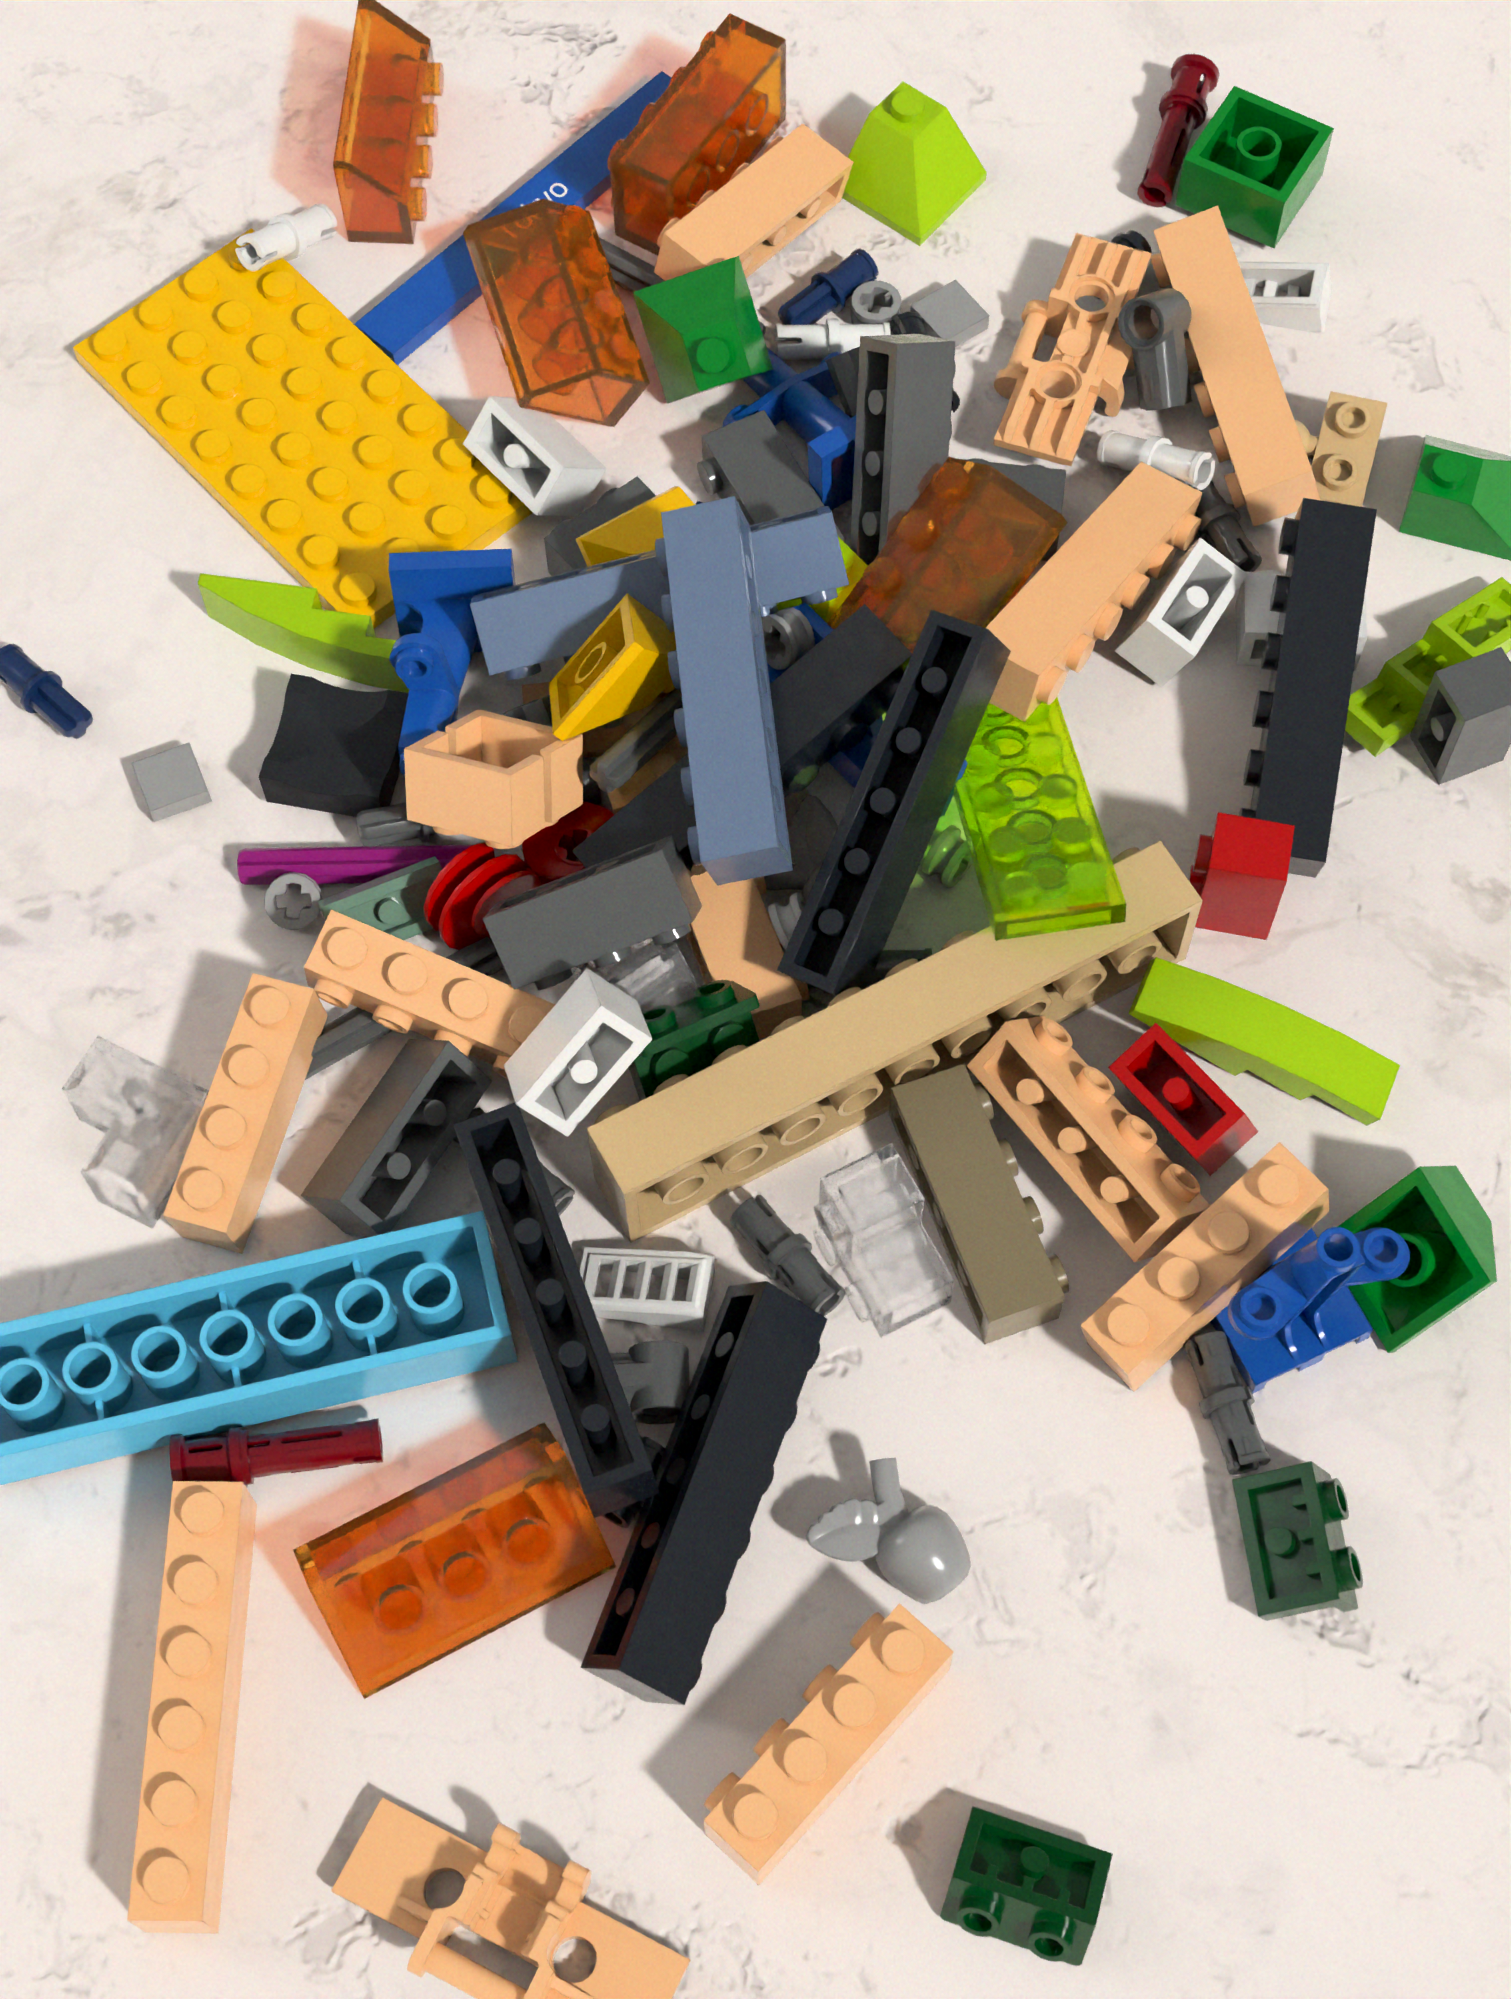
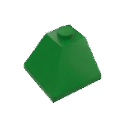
[633,256,773,404]
[1399,435,1511,561]
[1337,1166,1497,1353]

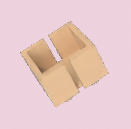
[404,709,583,849]

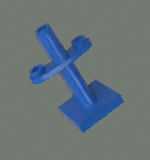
[723,347,856,511]
[388,549,516,776]
[1210,1227,1410,1394]

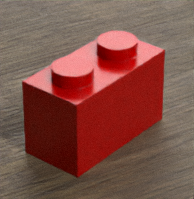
[1188,812,1295,940]
[1108,1023,1258,1176]

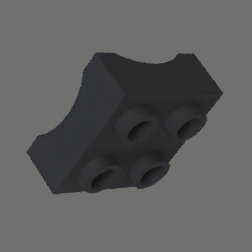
[259,674,409,817]

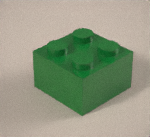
[1175,86,1334,248]

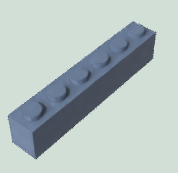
[655,496,793,885]
[470,506,849,680]

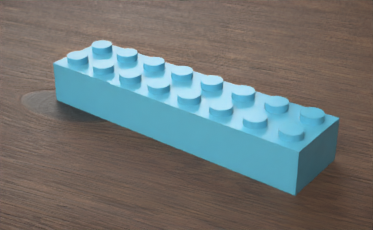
[0,1211,518,1485]

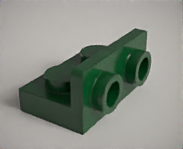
[629,980,760,1101]
[1232,1461,1363,1621]
[940,1806,1113,1966]

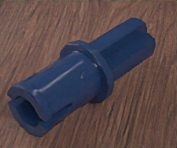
[778,248,879,325]
[0,644,93,739]

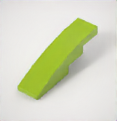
[198,573,409,693]
[1345,577,1511,757]
[1128,957,1400,1126]

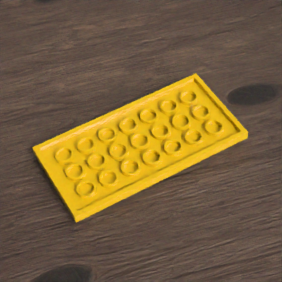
[73,228,533,629]

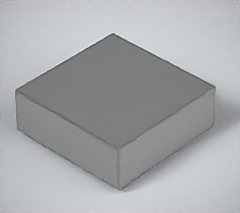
[910,279,989,347]
[132,742,212,822]

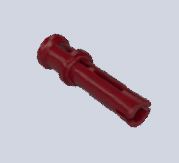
[1137,54,1220,207]
[169,1418,383,1488]

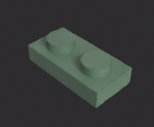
[317,856,442,940]

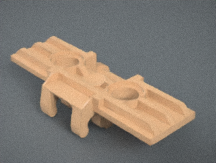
[993,233,1152,466]
[331,1797,691,1999]

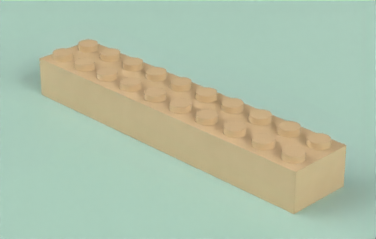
[586,841,1203,1243]

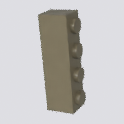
[889,1063,1069,1344]

